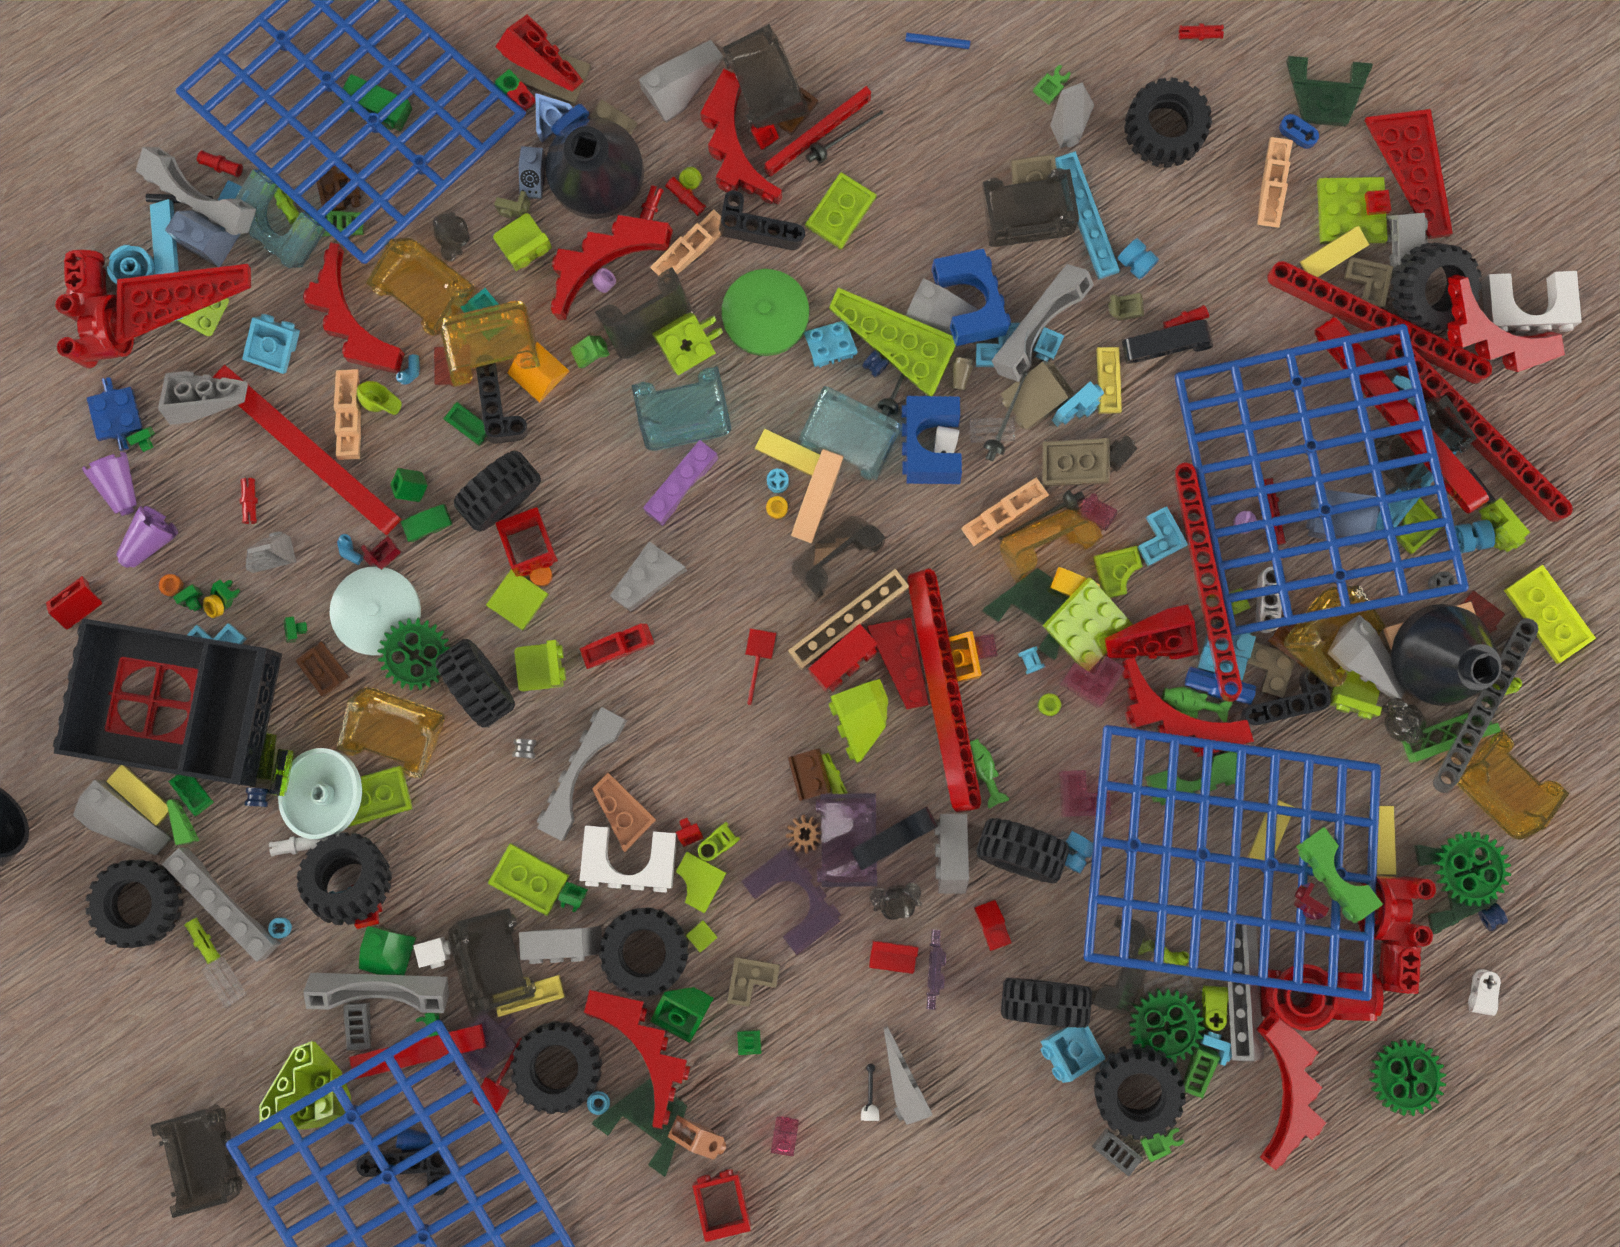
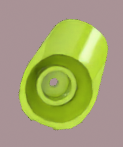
[357,381,402,415]

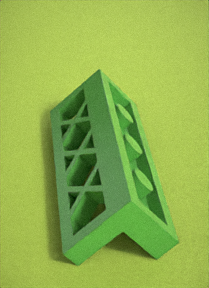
[1400,707,1501,763]

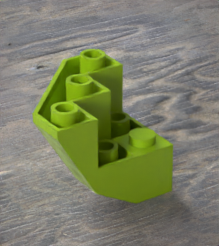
[828,679,888,764]
[259,1041,351,1129]

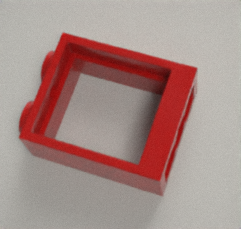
[495,507,558,577]
[692,1169,751,1242]

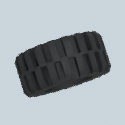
[1124,77,1212,168]
[1390,242,1482,331]
[454,450,541,532]
[435,639,515,728]
[976,818,1069,883]
[296,832,392,925]
[85,860,183,948]
[599,907,689,997]
[1001,978,1092,1028]
[510,1021,602,1114]
[1094,1044,1186,1140]

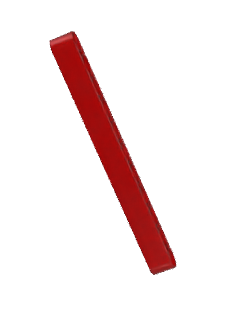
[1267,261,1492,384]
[1314,317,1489,514]
[1385,341,1573,522]
[212,364,402,536]
[1174,463,1242,702]
[907,568,981,813]

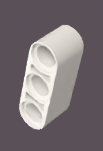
[1256,567,1282,633]

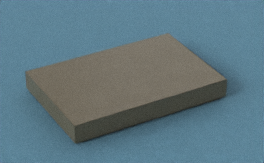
[516,52,591,106]
[1042,438,1110,487]

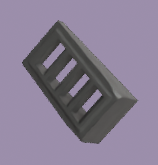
[344,1002,371,1051]
[1092,1128,1143,1176]

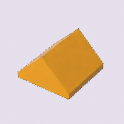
[507,342,570,403]
[949,631,982,682]

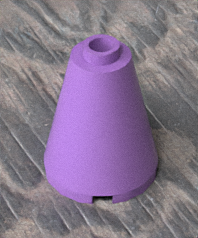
[82,452,137,516]
[116,506,178,568]

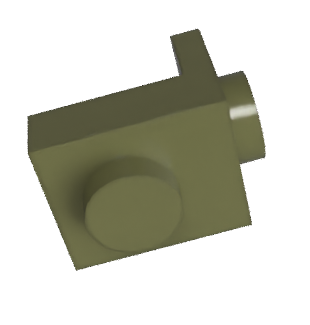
[494,191,530,218]
[1108,293,1144,321]

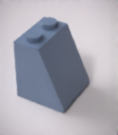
[165,210,241,267]
[1306,490,1379,548]

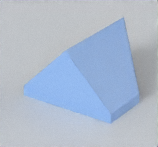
[535,93,572,142]

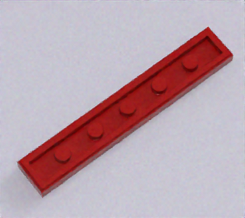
[764,86,871,177]
[349,1024,486,1080]

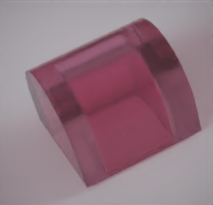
[974,634,998,660]

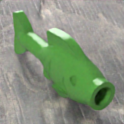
[1161,687,1232,722]
[970,739,1010,808]

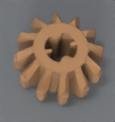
[786,815,824,854]

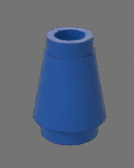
[396,1128,430,1151]

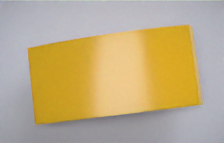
[1050,567,1100,596]

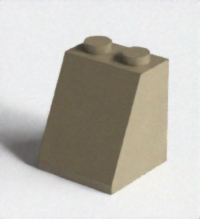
[1001,362,1075,430]

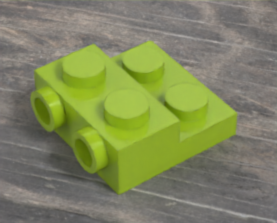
[1478,498,1531,553]

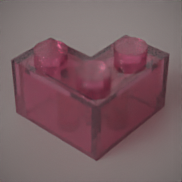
[1060,656,1125,708]
[1059,770,1111,817]

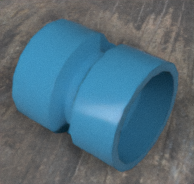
[1117,238,1159,280]
[1455,520,1495,554]
[1065,831,1093,874]

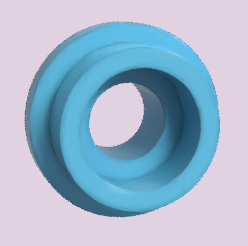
[587,1091,610,1115]

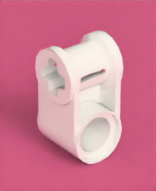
[933,426,959,453]
[1468,969,1501,1016]

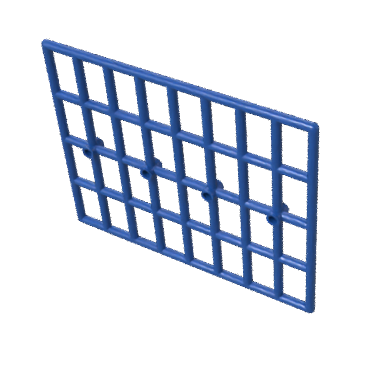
[176,0,526,264]
[1174,324,1469,636]
[1084,725,1381,1001]
[226,1020,575,1247]

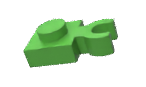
[1033,65,1071,105]
[1140,1127,1184,1162]

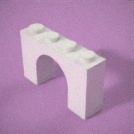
[1481,271,1582,334]
[580,826,677,892]

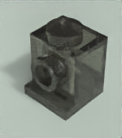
[1110,436,1138,472]

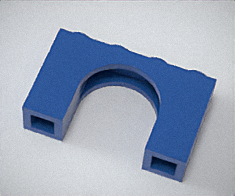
[931,249,1011,346]
[901,396,962,484]

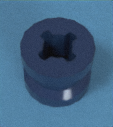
[862,350,890,378]
[244,787,269,807]
[1478,903,1508,931]

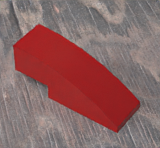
[579,623,655,669]

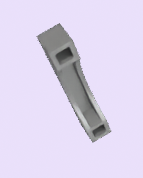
[136,147,256,235]
[991,264,1094,382]
[537,707,627,841]
[162,848,281,962]
[303,973,449,1013]

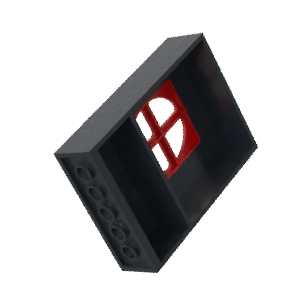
[53,618,282,787]

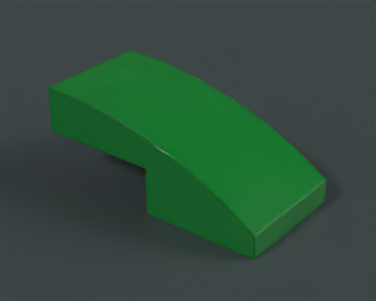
[401,504,453,542]

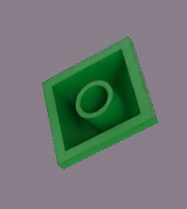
[359,925,417,975]
[650,987,714,1043]

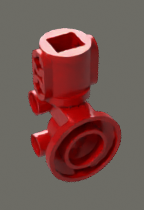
[55,250,134,369]
[1358,875,1436,994]
[1261,964,1384,1031]

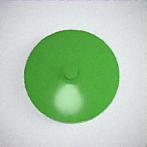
[722,269,809,356]

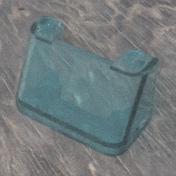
[632,366,731,451]
[799,386,902,480]

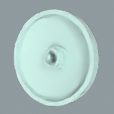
[330,566,421,656]
[278,748,362,840]

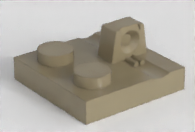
[1010,154,1058,205]

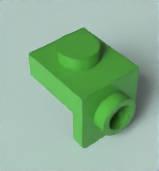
[570,336,610,368]

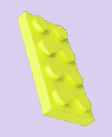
[1504,565,1596,664]

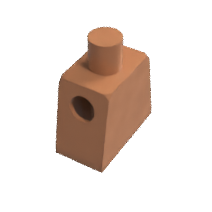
[668,1115,726,1160]

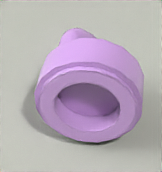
[592,268,616,293]
[1233,511,1257,534]

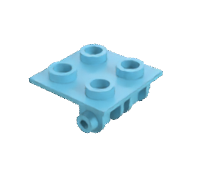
[804,321,858,368]

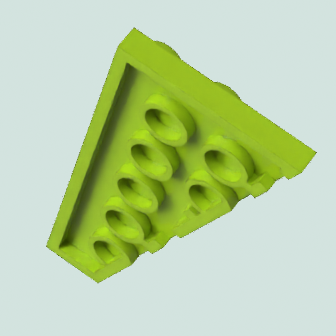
[829,288,956,396]

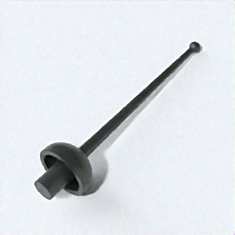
[806,110,883,164]
[983,371,1028,462]
[877,374,905,420]
[998,490,1085,540]

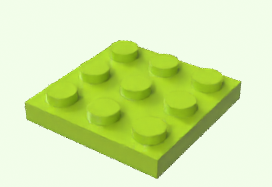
[1317,177,1388,244]
[1043,577,1133,673]

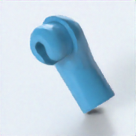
[396,355,420,385]
[337,534,363,565]

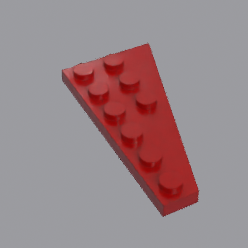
[1364,109,1453,239]
[116,264,251,344]

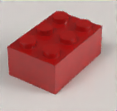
[808,624,878,692]

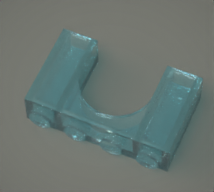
[235,169,326,268]

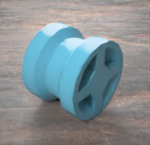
[767,468,789,494]

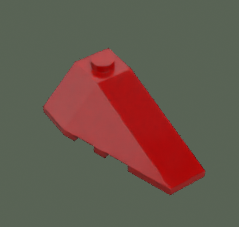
[495,14,584,92]
[1104,604,1199,659]

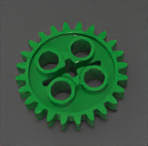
[377,617,451,691]
[1434,832,1511,906]
[1128,987,1205,1063]
[1369,1039,1446,1116]

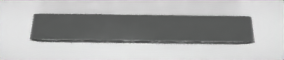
[1433,618,1539,793]

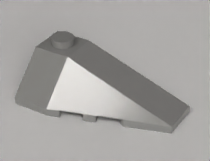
[639,40,723,123]
[1050,82,1094,148]
[906,278,993,343]
[158,371,248,425]
[245,532,296,573]
[1328,615,1405,701]
[73,780,172,855]
[883,1026,933,1125]

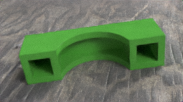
[1145,752,1237,805]
[1296,827,1383,923]

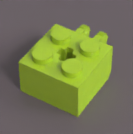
[652,312,723,375]

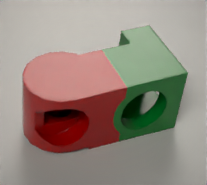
[495,69,536,111]

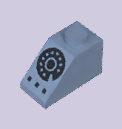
[519,146,546,199]

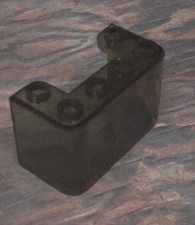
[150,1104,243,1218]

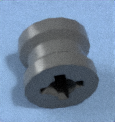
[1428,571,1456,589]

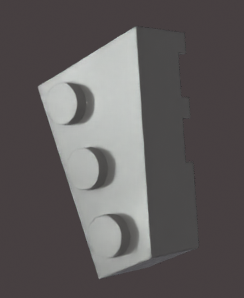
[1386,213,1428,278]
[610,541,687,612]
[934,814,969,894]
[519,926,602,964]

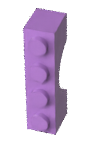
[643,440,718,526]

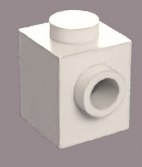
[413,937,452,969]

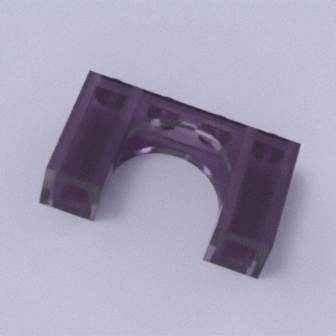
[741,848,841,955]

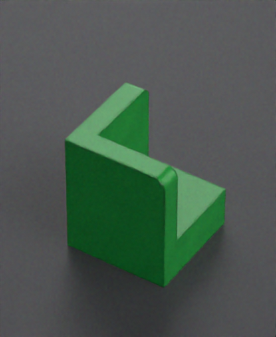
[390,468,428,502]

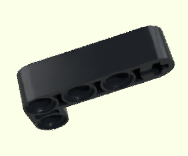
[719,190,805,250]
[1122,320,1213,364]
[476,355,528,444]
[1240,668,1331,727]
[850,807,938,871]
[356,1149,452,1196]

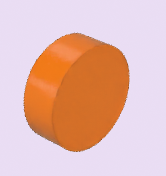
[529,567,553,586]
[159,574,184,597]

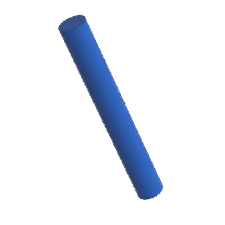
[905,33,970,49]

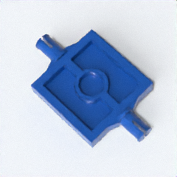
[86,377,143,451]

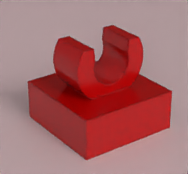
[751,118,779,150]
[1364,190,1392,215]
[676,818,704,847]

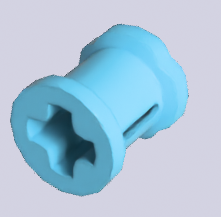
[1018,646,1045,675]

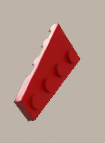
[867,617,929,710]

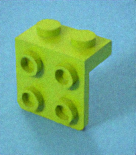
[493,213,552,271]
[176,298,229,336]
[514,640,566,692]
[1330,665,1382,720]

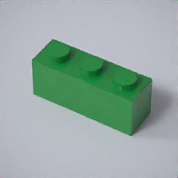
[340,74,412,132]

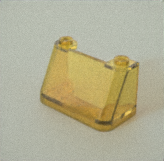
[366,238,475,336]
[440,301,540,387]
[1000,509,1103,582]
[1283,585,1385,687]
[336,688,445,779]
[1457,729,1569,840]

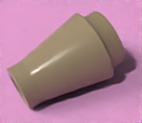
[952,357,974,391]

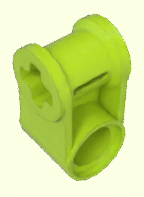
[698,821,740,861]
[1202,985,1229,1031]

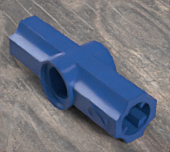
[1184,667,1256,705]

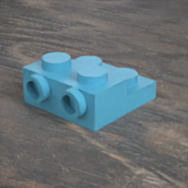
[242,314,300,374]
[1052,381,1104,427]
[1197,622,1256,681]
[1040,1026,1106,1083]

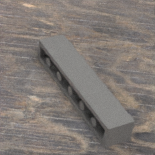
[1224,922,1264,1061]

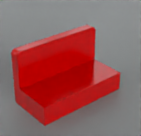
[46,576,102,630]
[869,940,919,974]

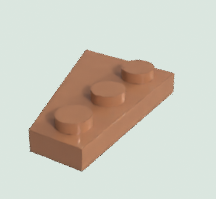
[592,773,657,853]

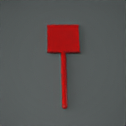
[745,628,776,705]
[472,1038,522,1114]

